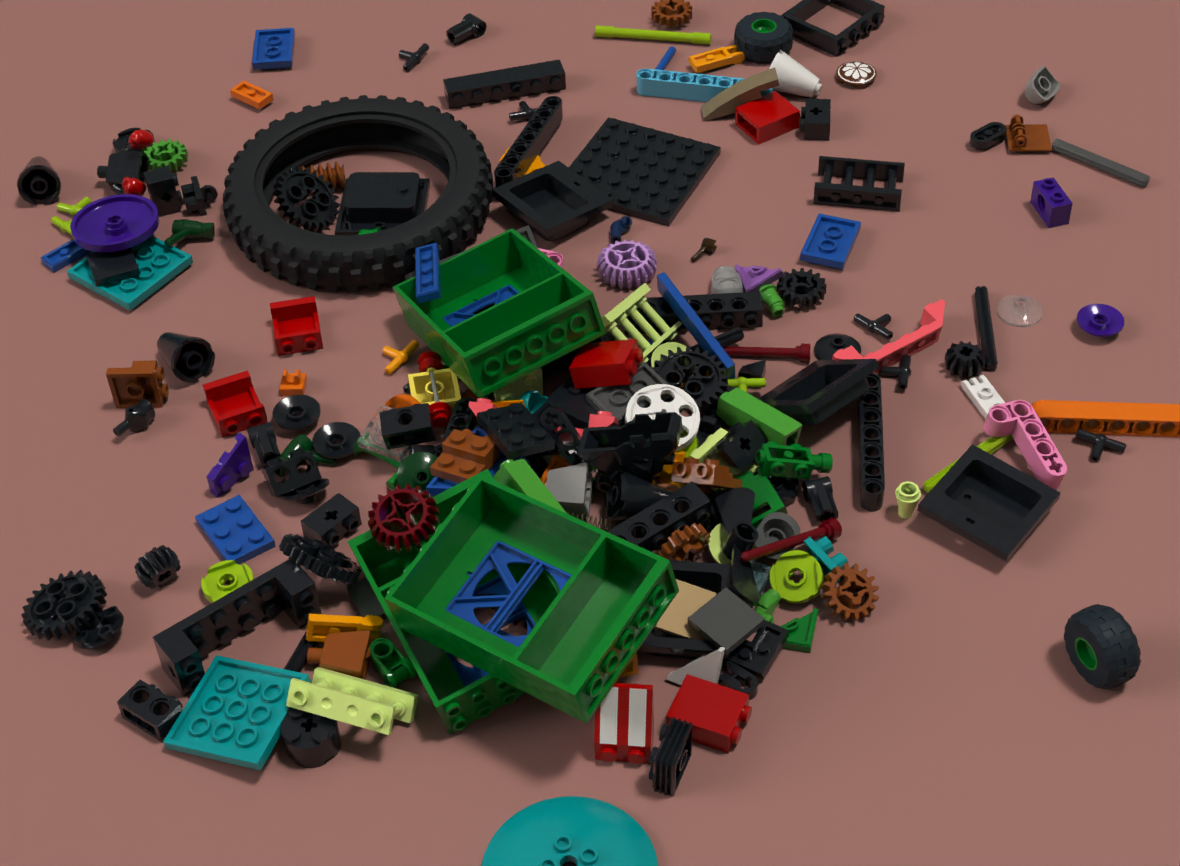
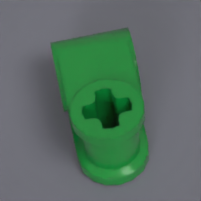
[370,638,416,688]

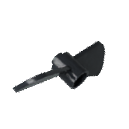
[713,487,760,606]

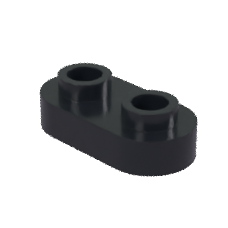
[970,122,1007,150]

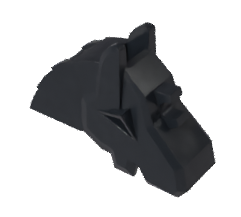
[577,412,682,484]

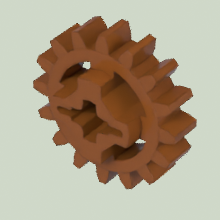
[651,0,692,28]
[658,523,710,562]
[821,563,879,622]

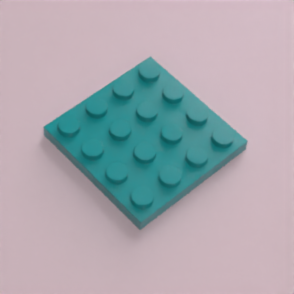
[67,235,193,310]
[163,655,311,770]

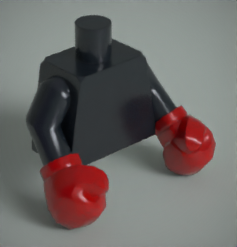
[97,130,154,196]

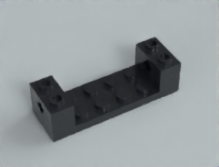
[153,559,321,697]

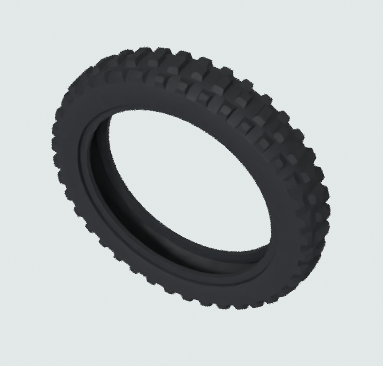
[223,95,493,293]

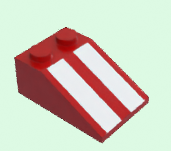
[594,683,654,764]

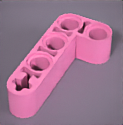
[983,400,1067,489]

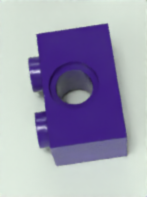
[1030,177,1073,228]

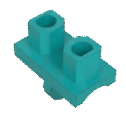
[804,536,848,585]

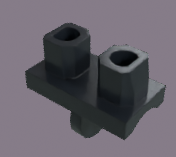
[181,176,218,216]

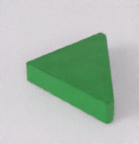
[780,608,818,653]

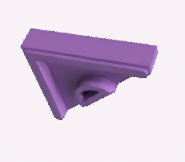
[734,264,785,292]

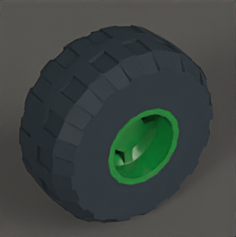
[734,12,793,64]
[1064,604,1141,689]

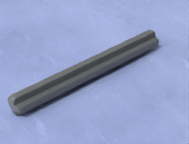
[1052,139,1150,187]

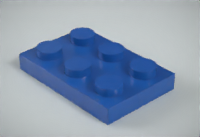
[252,28,295,70]
[800,213,861,269]
[195,495,276,564]

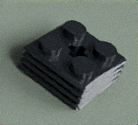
[649,717,693,797]

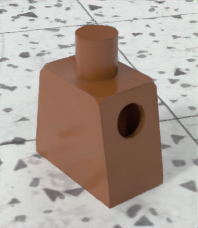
[307,630,372,680]

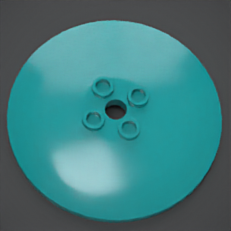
[482,796,658,866]

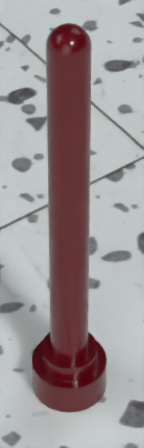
[722,343,811,362]
[740,518,842,562]

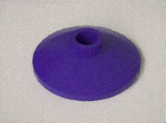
[1077,304,1125,337]

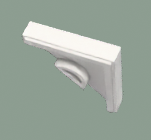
[666,647,725,685]

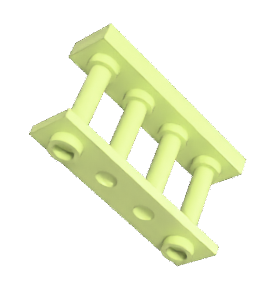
[602,283,682,364]
[286,667,419,735]

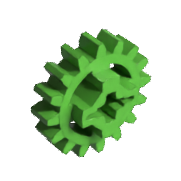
[144,139,188,171]

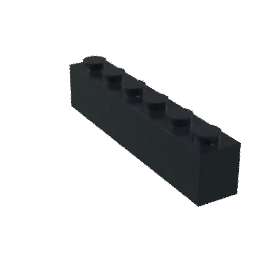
[443,59,566,109]

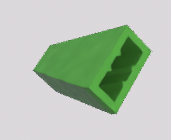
[716,387,802,446]
[493,458,566,513]

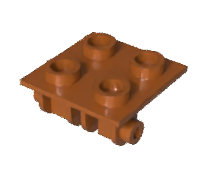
[1005,114,1052,152]

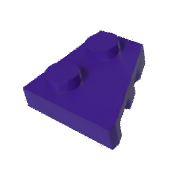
[206,433,254,498]

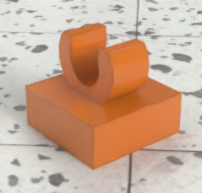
[279,369,307,396]

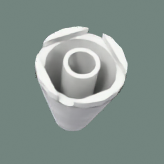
[769,50,822,98]

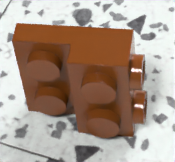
[106,360,169,408]
[430,429,500,483]
[671,458,742,489]

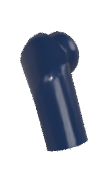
[610,216,632,244]

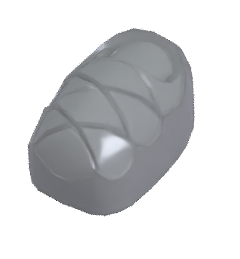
[1024,66,1061,104]
[710,266,743,294]

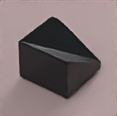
[738,360,766,388]

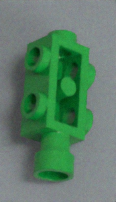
[755,441,833,479]

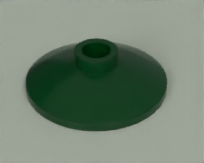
[397,452,438,492]

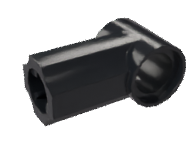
[446,13,487,45]
[247,421,280,466]
[802,476,838,523]

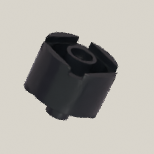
[281,707,341,768]

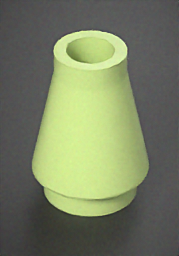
[895,481,921,519]

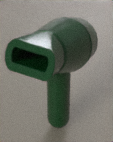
[164,219,215,247]
[275,434,337,477]

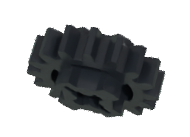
[777,268,826,308]

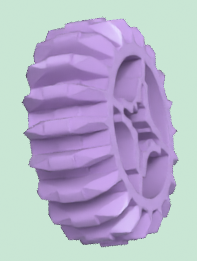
[597,239,657,290]

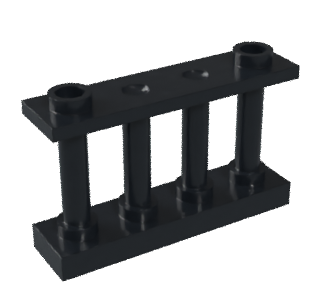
[813,156,905,212]

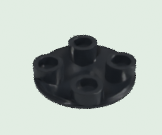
[74,606,124,649]

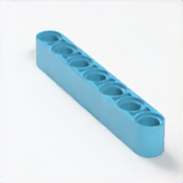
[636,69,774,104]

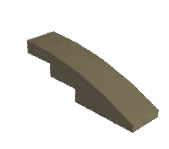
[701,68,780,122]

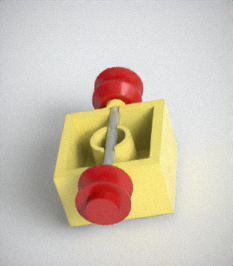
[408,351,461,428]

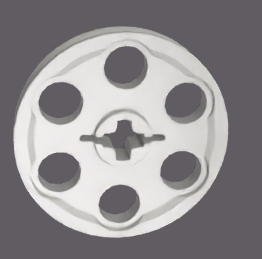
[625,384,700,452]

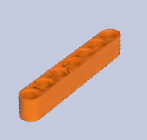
[1032,400,1180,437]

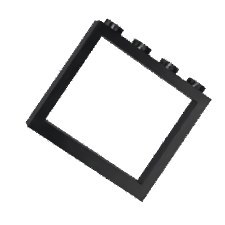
[782,0,885,57]

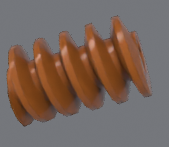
[301,162,346,189]

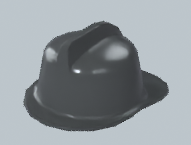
[754,512,801,560]

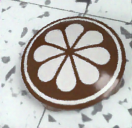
[836,61,877,89]

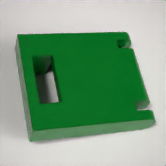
[716,467,788,529]

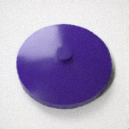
[70,194,160,252]

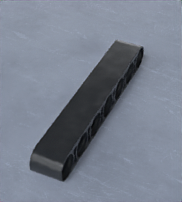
[494,96,563,188]
[857,373,885,512]

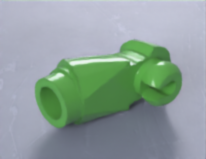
[759,284,785,317]
[755,589,781,624]

